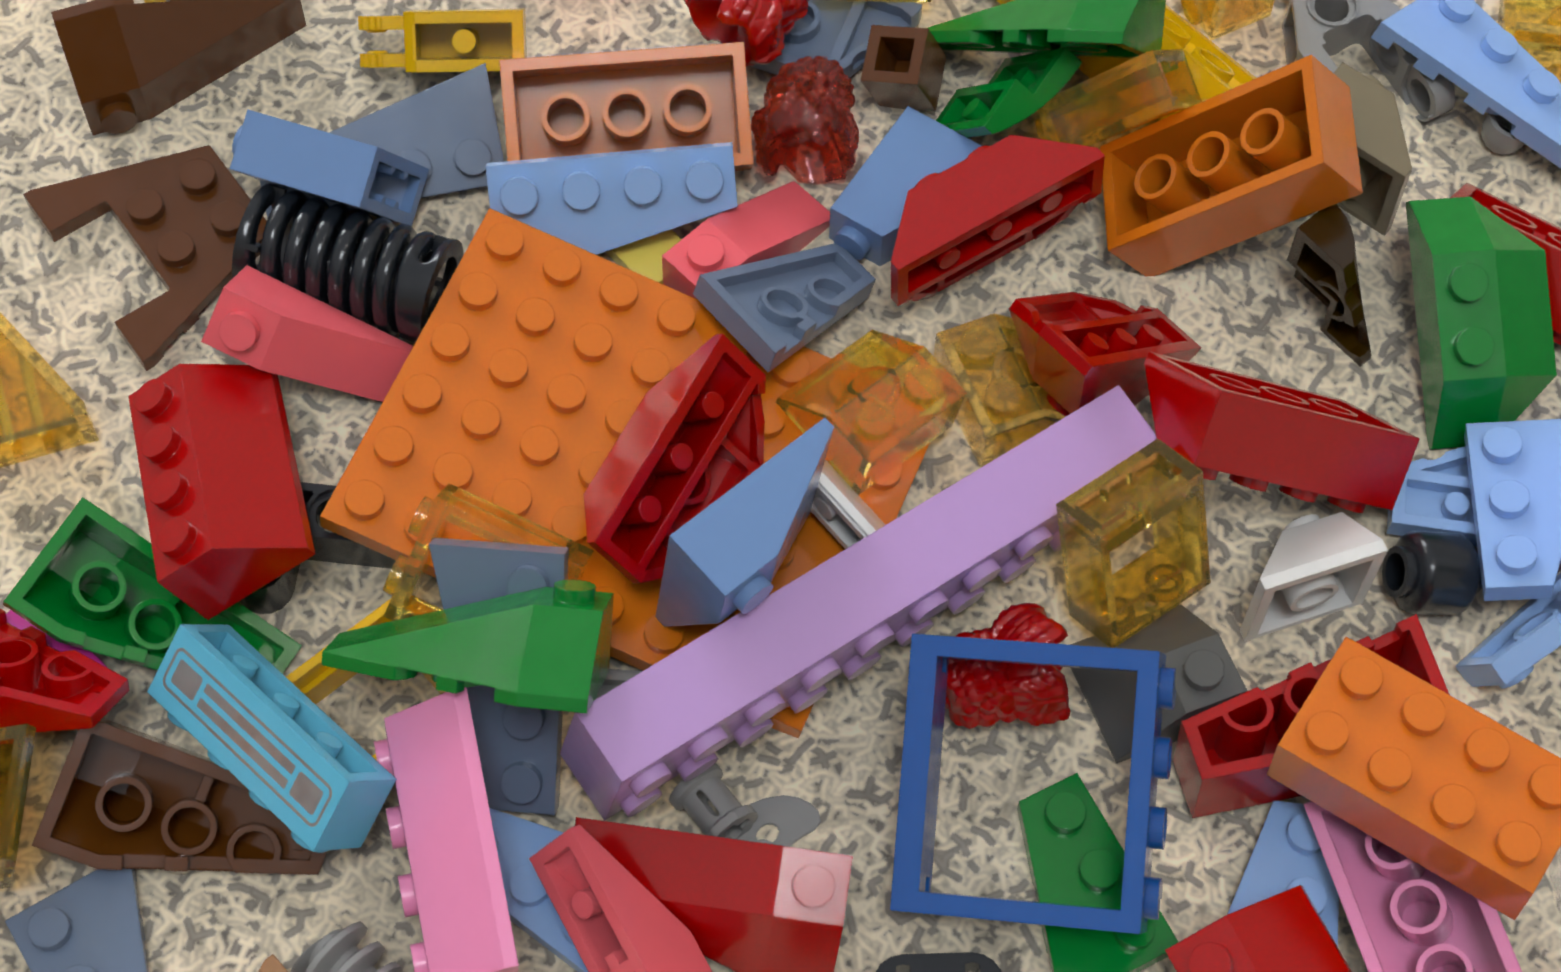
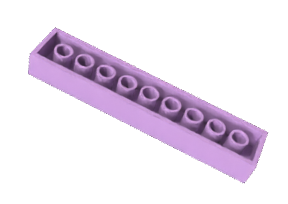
[560,385,1164,821]

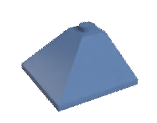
[655,418,834,627]

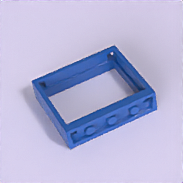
[890,634,1176,934]

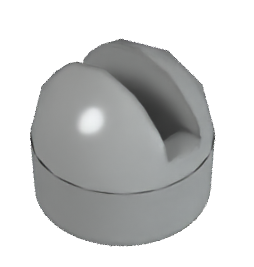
[1481,113,1525,155]

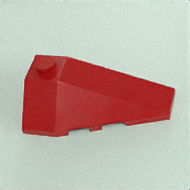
[0,609,130,735]

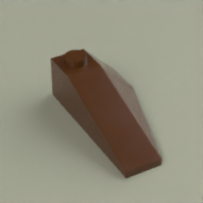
[51,0,307,135]
[31,718,327,875]

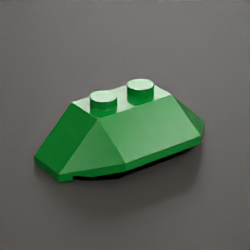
[1406,197,1557,450]

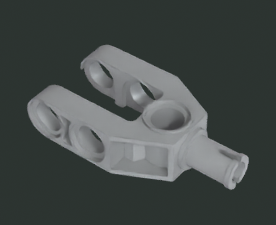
[1282,0,1456,122]

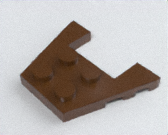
[23,145,267,371]

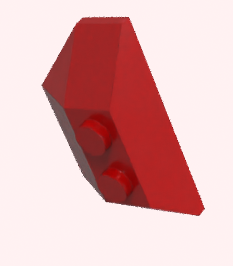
[891,135,1105,306]
[1009,292,1202,416]
[584,333,766,584]

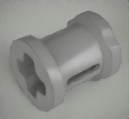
[669,763,758,839]

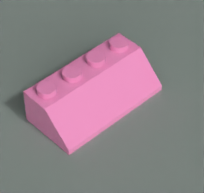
[374,687,519,972]
[1303,801,1522,972]

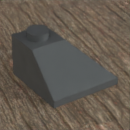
[1070,604,1248,764]

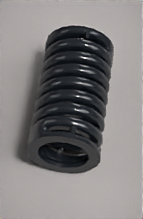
[232,183,464,344]

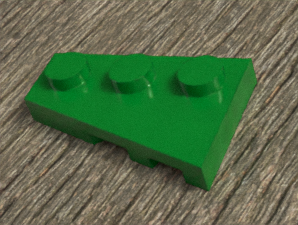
[1017,773,1179,972]

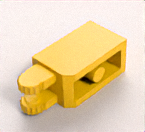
[358,8,527,73]

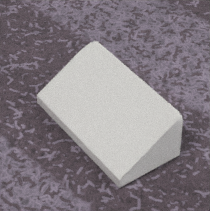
[811,459,885,549]

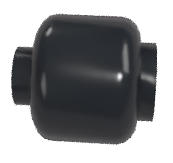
[1382,530,1482,616]

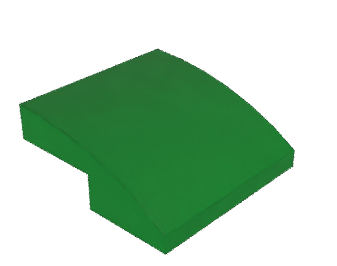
[936,47,1082,138]

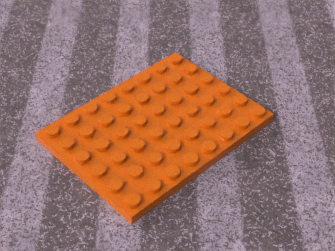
[320,208,945,739]

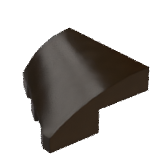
[1287,204,1372,367]

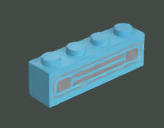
[147,624,397,853]

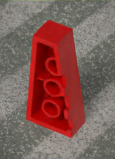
[1173,614,1450,818]

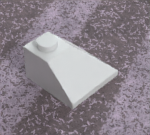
[1239,512,1388,642]

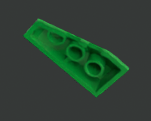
[928,0,1166,59]
[3,497,302,674]
[322,580,614,713]

